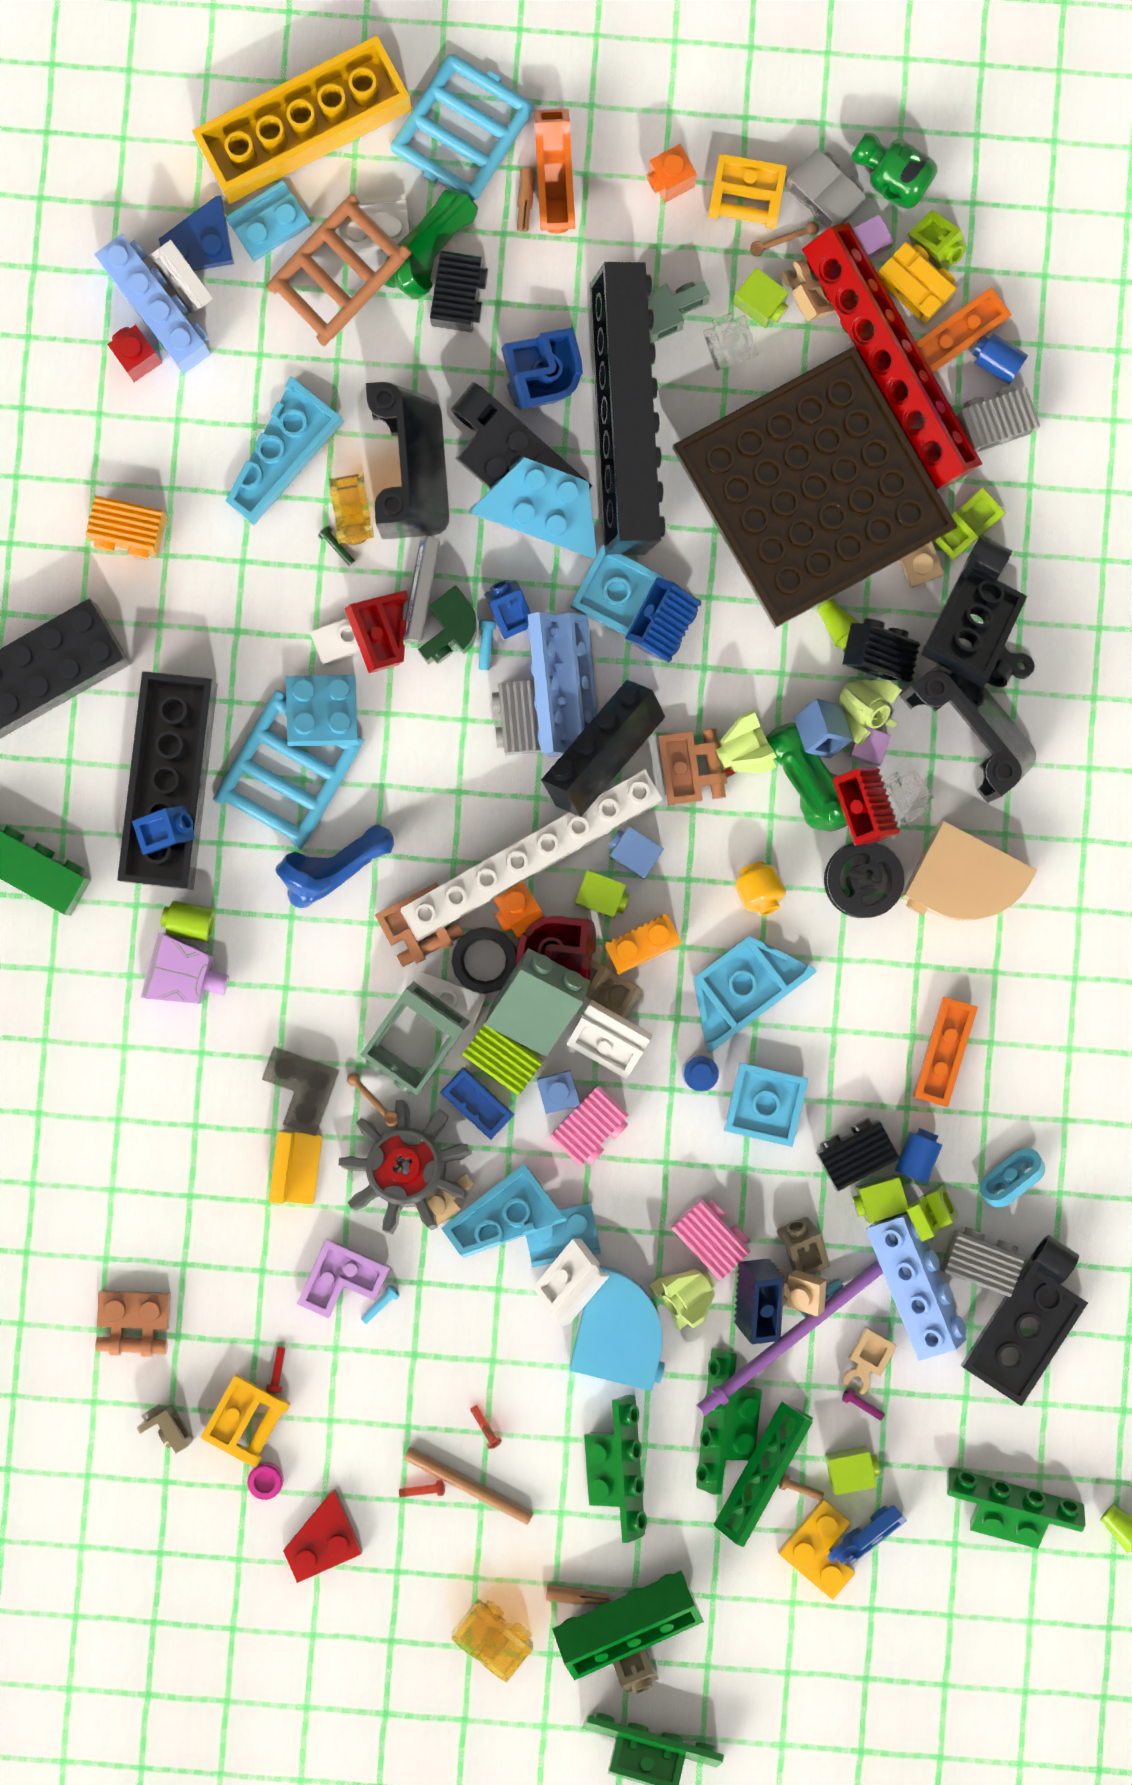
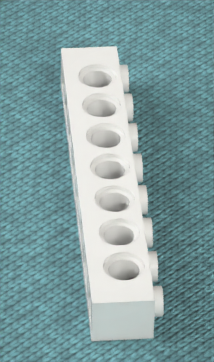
[400,769,663,941]

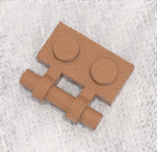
[658,729,728,806]
[375,882,464,967]
[95,1290,171,1357]

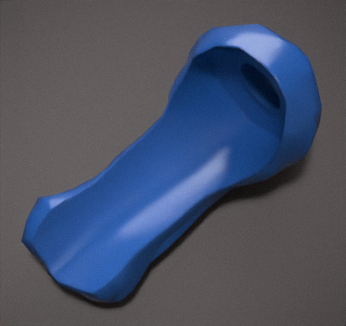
[275,824,394,908]

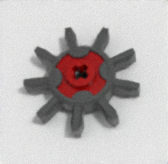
[338,1100,472,1234]

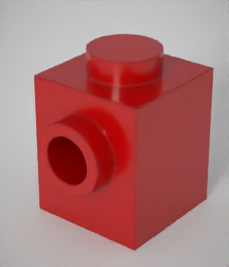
[107,324,162,383]

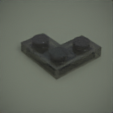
[262,1046,340,1136]

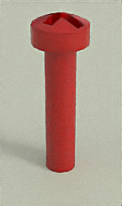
[266,1346,286,1394]

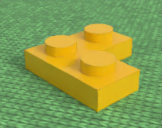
[778,1498,855,1600]

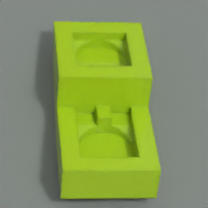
[935,487,1007,561]
[906,1184,958,1242]

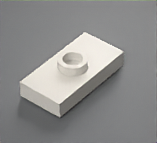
[310,618,360,666]
[416,971,486,1028]

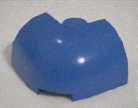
[501,327,583,410]

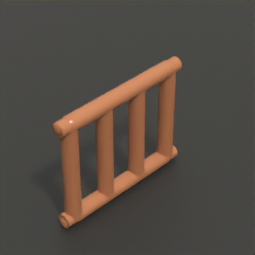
[266,194,411,346]

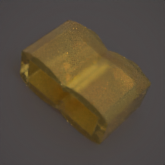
[451,1599,533,1683]

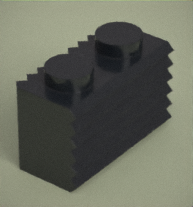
[430,251,488,332]
[842,618,921,682]
[815,1118,900,1191]

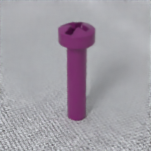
[842,1387,885,1421]

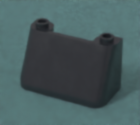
[366,382,449,539]
[900,665,1036,803]

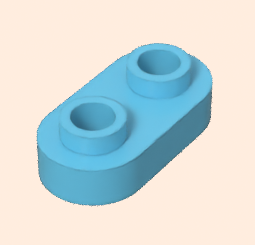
[980,1148,1045,1207]

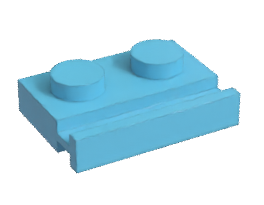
[225,180,311,262]
[526,1202,601,1267]

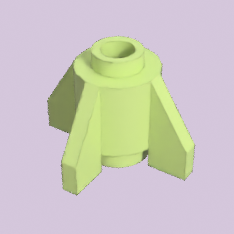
[839,680,902,746]
[716,709,777,773]
[649,1268,715,1331]

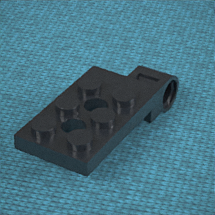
[450,382,592,489]
[921,534,1027,688]
[960,1235,1088,1406]

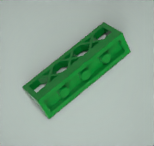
[713,1401,813,1547]

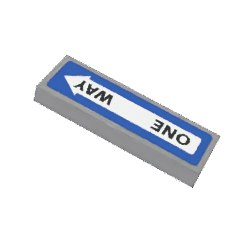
[403,536,440,644]

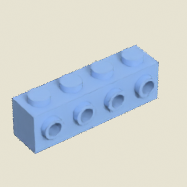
[94,234,211,375]
[866,1212,967,1361]

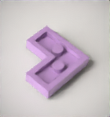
[297,1238,391,1318]

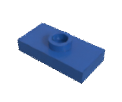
[440,1067,515,1140]

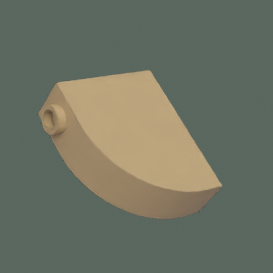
[901,821,1037,921]

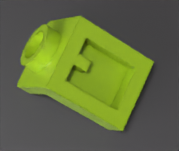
[908,210,967,270]

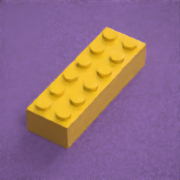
[192,35,412,204]

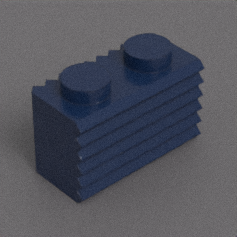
[734,1258,785,1345]

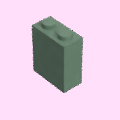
[484,948,590,1057]

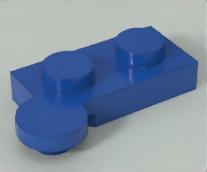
[827,1505,907,1565]

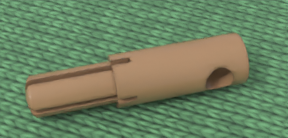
[517,167,535,232]
[546,1584,610,1605]

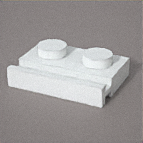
[337,194,410,254]
[148,240,213,313]
[566,1000,653,1079]
[533,1239,609,1325]

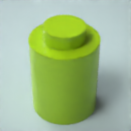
[160,901,215,943]

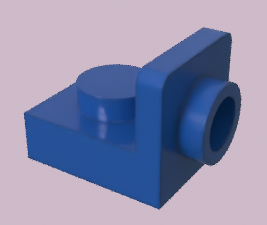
[484,580,531,639]
[132,806,195,855]

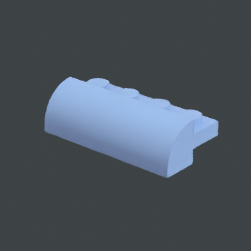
[527,612,597,757]

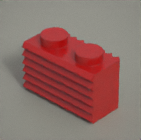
[832,767,900,846]

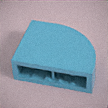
[570,1265,665,1391]

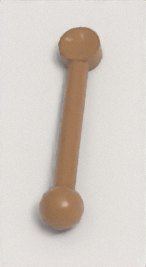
[750,222,819,256]
[347,1073,399,1127]

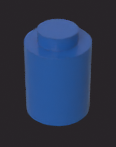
[972,333,1028,385]
[682,1055,719,1092]
[895,1128,943,1184]

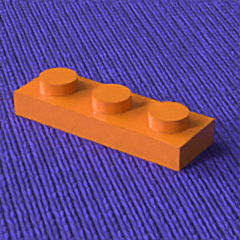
[916,287,1012,374]
[912,997,978,1107]

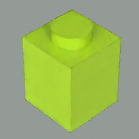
[733,267,789,328]
[575,870,630,919]
[852,1175,908,1223]
[825,1446,881,1495]

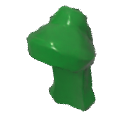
[384,188,478,299]
[766,722,847,832]

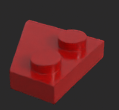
[344,590,408,673]
[283,1489,363,1583]

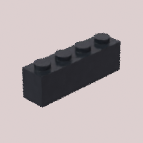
[541,680,665,817]

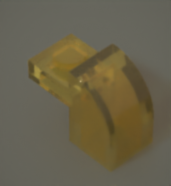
[329,473,374,545]

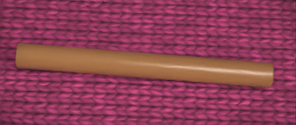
[403,1447,534,1525]

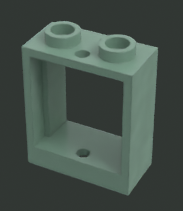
[360,981,470,1096]

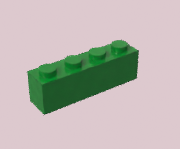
[0,825,91,916]
[552,1570,704,1681]

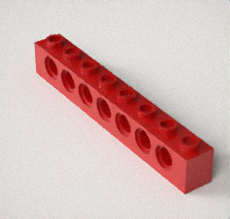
[802,223,983,490]

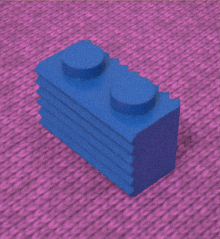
[625,577,701,662]

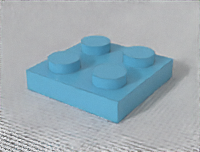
[570,545,664,637]
[286,675,358,746]
[724,1062,808,1147]

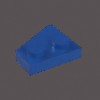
[159,196,234,271]

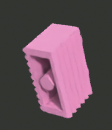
[549,1085,628,1166]
[671,1198,751,1280]

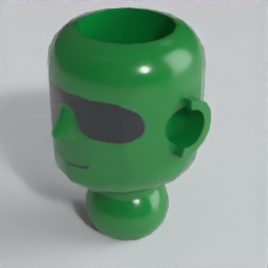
[851,133,938,209]

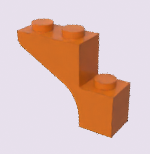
[534,109,575,234]

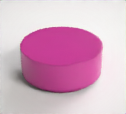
[247,1462,284,1500]

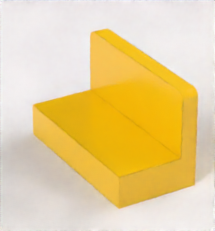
[269,1130,323,1205]

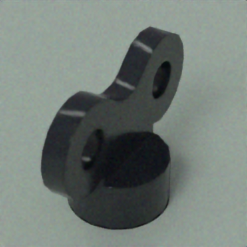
[987,646,1035,687]

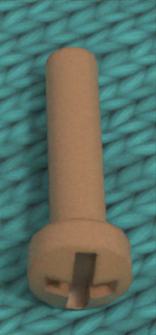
[779,1473,824,1501]

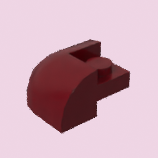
[516,916,596,989]

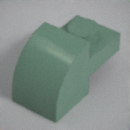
[648,282,710,343]

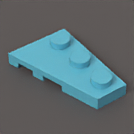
[441,1164,567,1258]

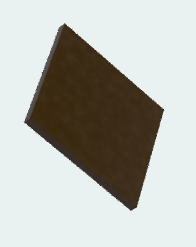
[672,346,958,629]

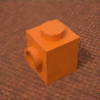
[646,144,697,203]
[493,881,545,940]

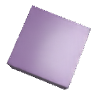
[853,214,894,259]
[849,727,891,767]

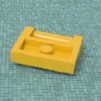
[708,153,787,230]
[200,1374,291,1467]

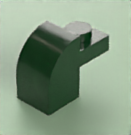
[418,585,477,665]

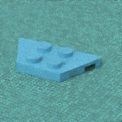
[469,457,597,559]
[693,936,817,1053]

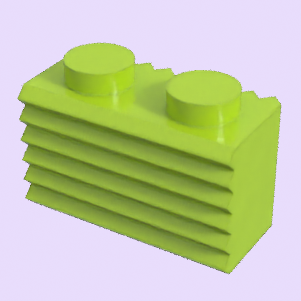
[462,1023,544,1096]

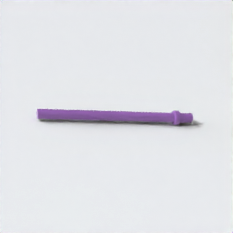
[696,1261,883,1416]

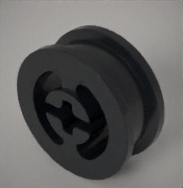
[824,842,904,918]

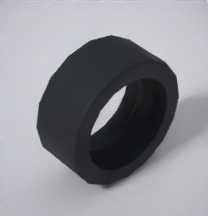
[451,927,517,993]

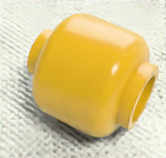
[735,861,786,916]

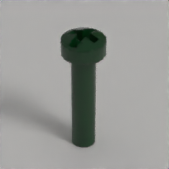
[318,526,355,566]

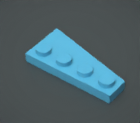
[225,376,344,525]

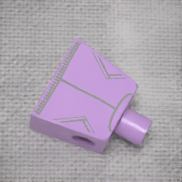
[141,933,229,1004]

